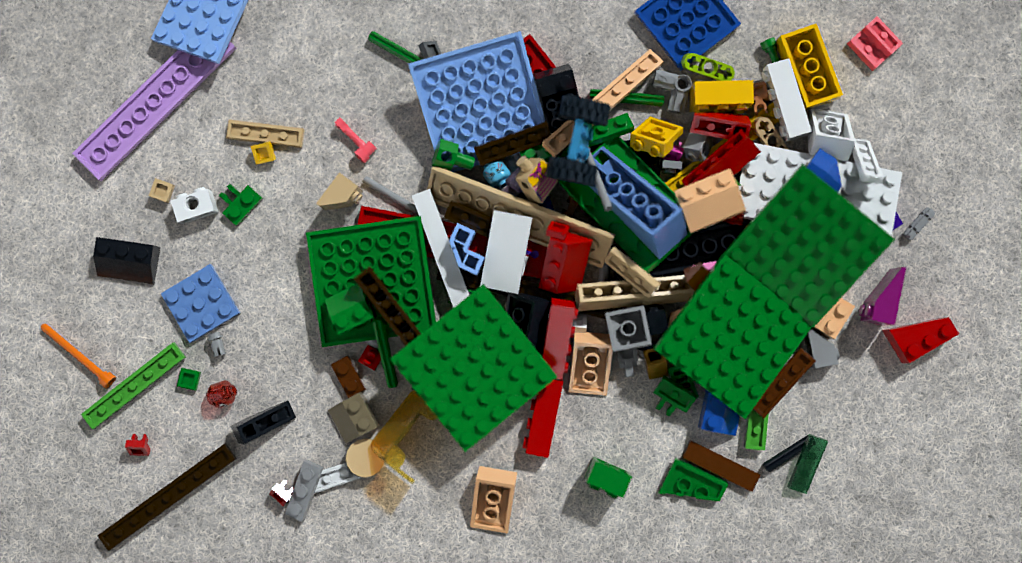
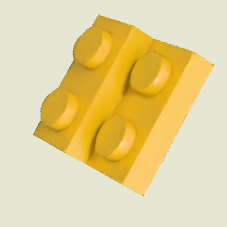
[630,117,683,158]

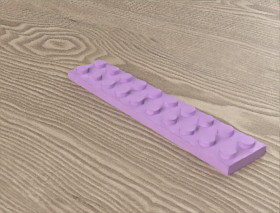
[72,42,237,181]

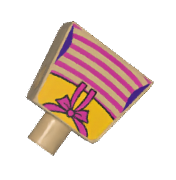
[516,156,558,203]

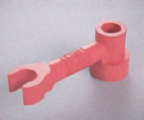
[334,117,377,164]

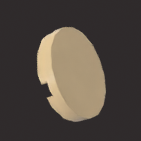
[345,438,385,478]

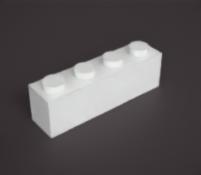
[762,58,812,142]

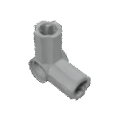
[652,69,692,115]

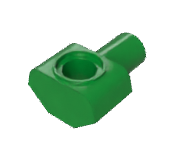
[431,139,475,171]

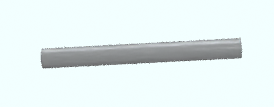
[586,147,613,211]
[362,176,419,216]

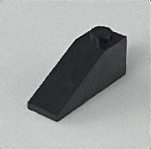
[230,400,296,444]

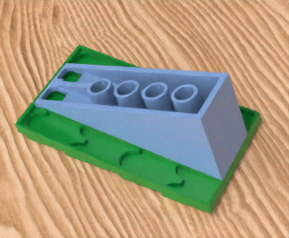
[559,137,693,274]

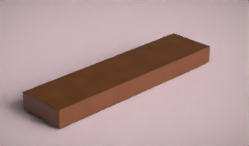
[753,347,816,419]
[682,440,761,492]

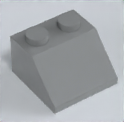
[605,305,652,352]

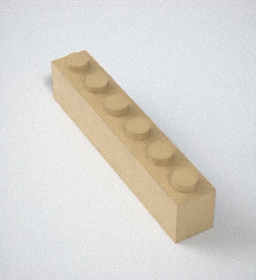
[574,275,695,311]

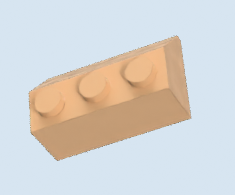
[674,169,746,234]

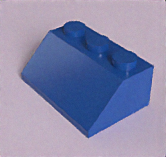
[698,390,740,436]

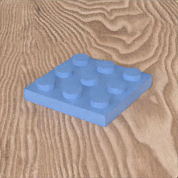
[161,264,240,343]

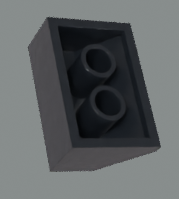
[93,237,161,285]
[505,292,551,355]

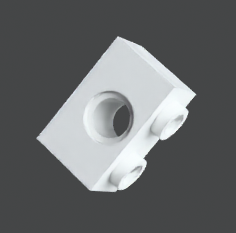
[170,187,219,224]

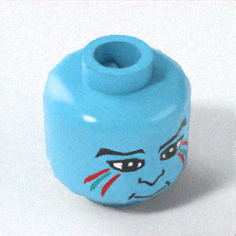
[483,160,511,189]

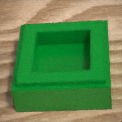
[177,368,201,391]

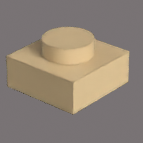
[149,178,175,203]

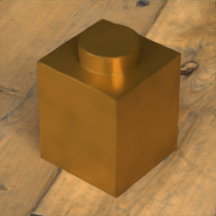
[643,349,668,380]

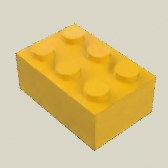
[689,80,754,114]

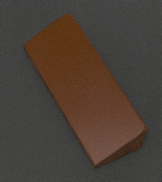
[683,263,709,291]

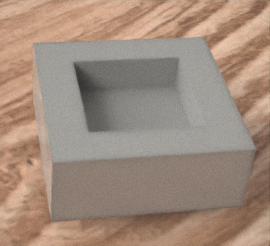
[660,160,682,175]

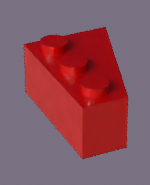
[882,317,959,363]

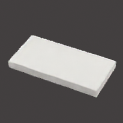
[480,210,533,294]

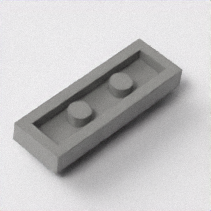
[285,460,324,522]

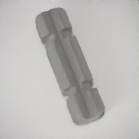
[903,207,935,240]

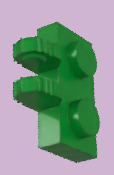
[219,183,263,226]
[653,376,697,417]

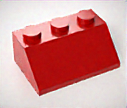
[539,233,593,294]

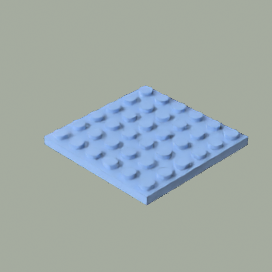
[408,31,545,172]

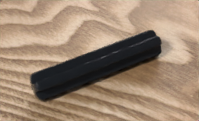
[763,435,816,472]

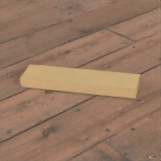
[226,119,305,148]

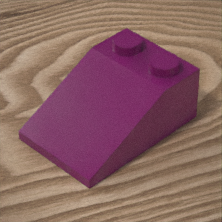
[859,267,907,326]

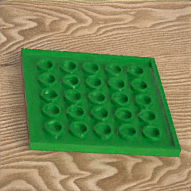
[723,163,895,328]
[306,216,436,347]
[653,254,812,419]
[390,284,558,452]

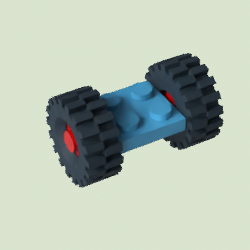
[546,95,611,186]

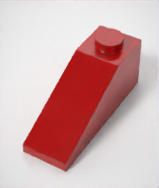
[689,113,752,139]

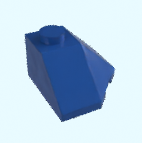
[807,149,842,192]

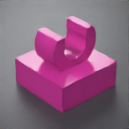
[660,142,683,161]

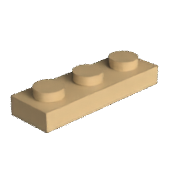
[604,246,660,298]

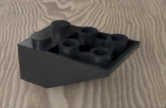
[533,64,579,133]

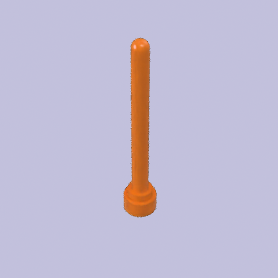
[41,324,116,389]

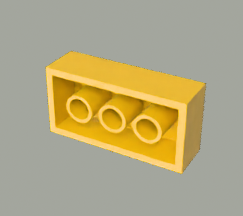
[776,23,843,111]

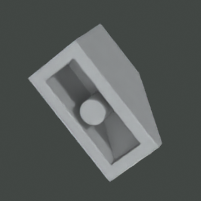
[804,330,839,368]

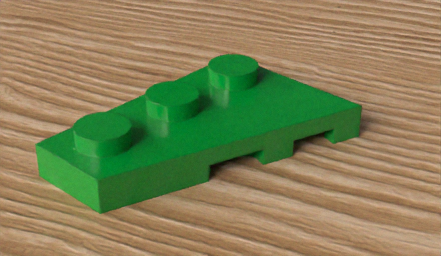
[658,458,728,502]

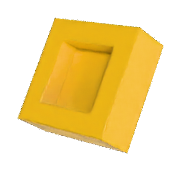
[250,141,276,165]

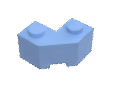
[449,223,485,276]

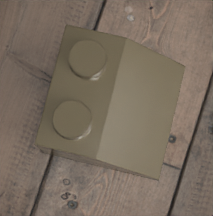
[328,392,380,444]

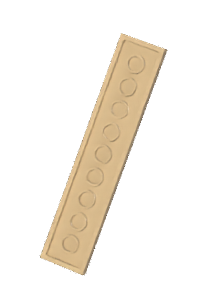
[427,166,615,268]

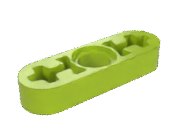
[681,53,735,81]

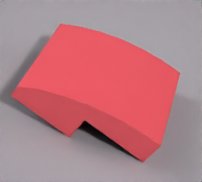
[847,16,903,71]

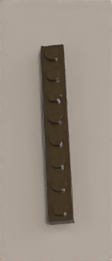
[97,443,237,551]

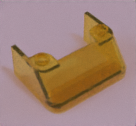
[371,390,438,484]

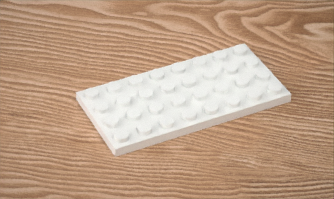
[734,143,902,248]

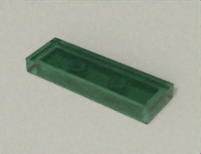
[787,434,828,494]

